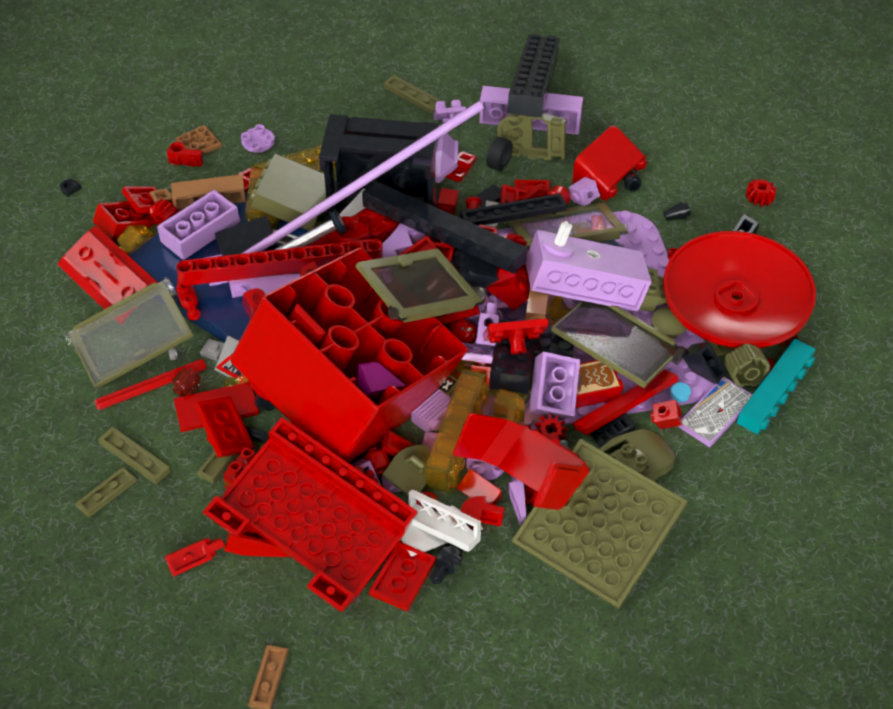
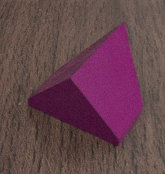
[357,362,406,402]

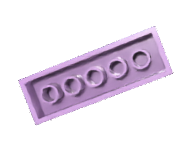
[479,86,583,135]

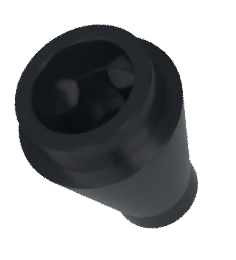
[623,171,641,192]
[663,202,691,221]

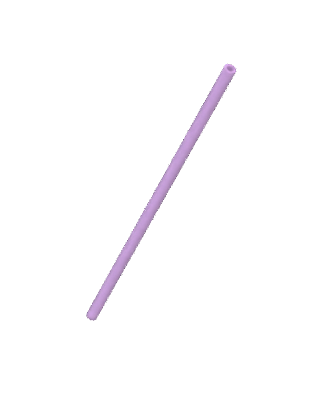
[241,101,484,254]

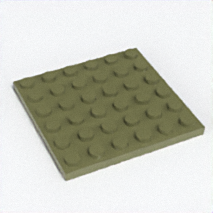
[512,439,688,610]

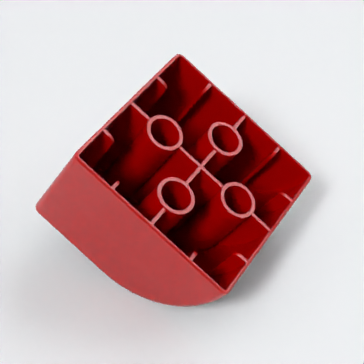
[230,248,468,463]

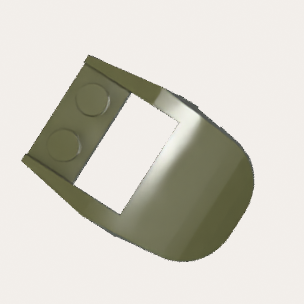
[497,112,567,160]
[599,429,675,482]

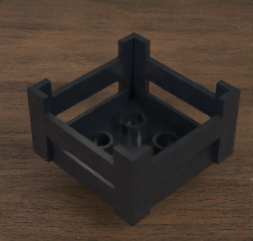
[319,114,439,222]

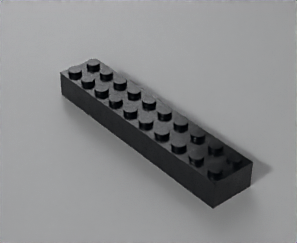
[507,34,560,117]

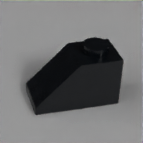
[682,342,727,384]

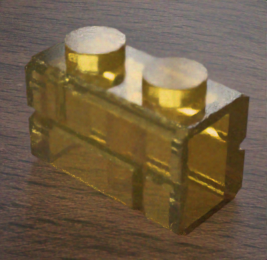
[117,225,155,253]

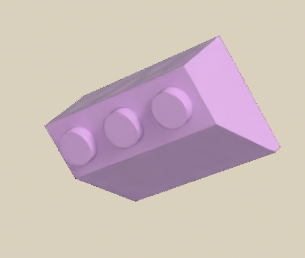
[529,352,580,418]

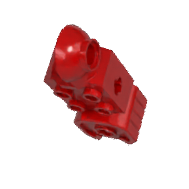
[327,209,400,244]

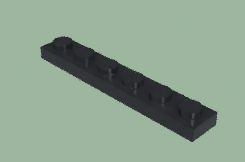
[460,194,567,226]

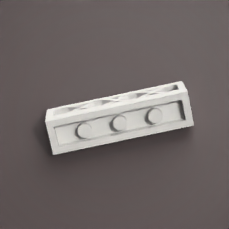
[409,489,481,552]

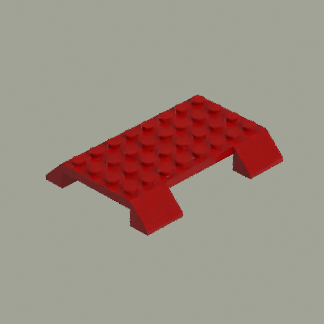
[203,417,418,613]

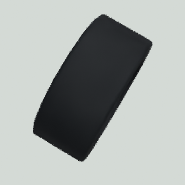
[486,137,513,171]

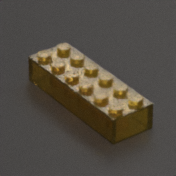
[425,369,489,494]

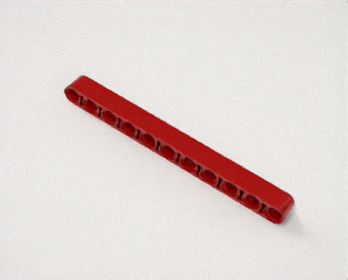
[176,239,383,286]

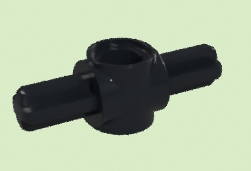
[430,545,464,585]

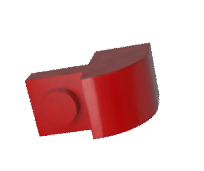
[460,496,505,531]

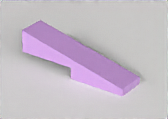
[509,476,526,527]

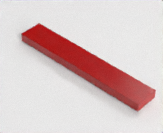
[573,370,678,435]

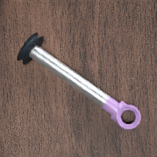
[275,209,347,250]

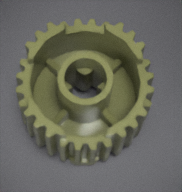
[725,344,771,387]

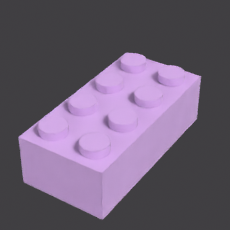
[157,190,240,260]

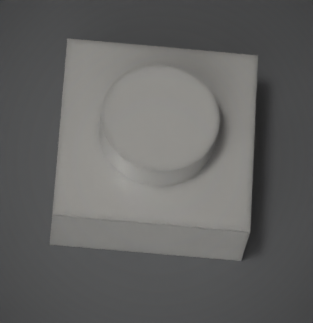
[200,339,225,361]

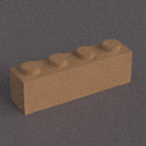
[171,174,246,210]

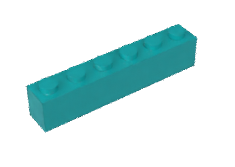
[737,339,816,434]

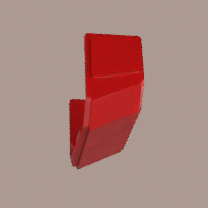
[453,413,589,510]

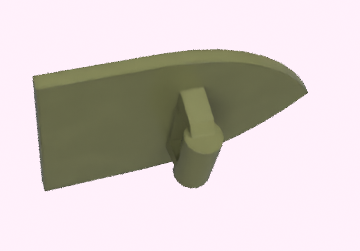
[382,445,432,496]

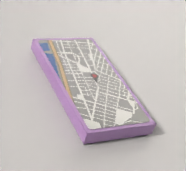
[677,377,753,447]

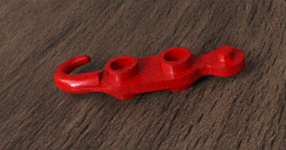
[176,275,200,320]

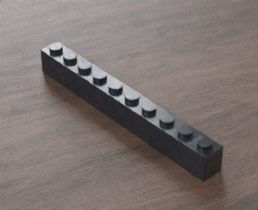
[362,181,527,274]

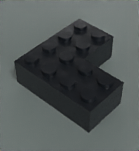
[489,320,576,394]

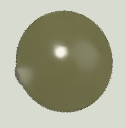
[651,307,687,339]
[609,444,648,474]

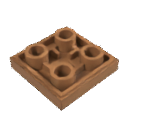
[175,125,222,155]

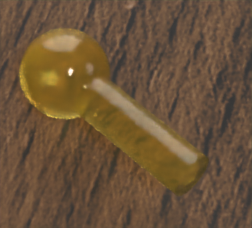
[223,375,249,387]

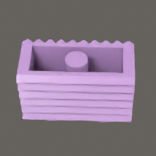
[411,389,456,432]

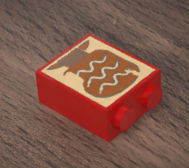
[575,360,624,408]

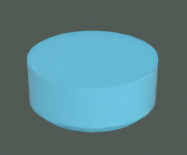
[670,382,691,402]

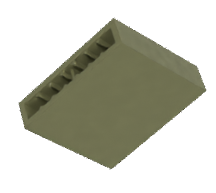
[250,154,326,231]

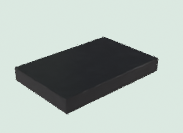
[214,215,278,256]

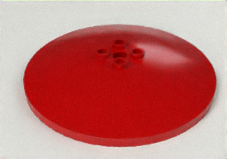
[663,231,816,348]

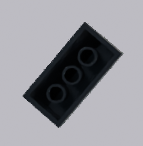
[453,248,499,296]

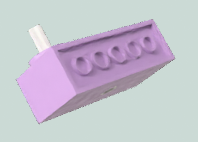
[526,221,652,312]

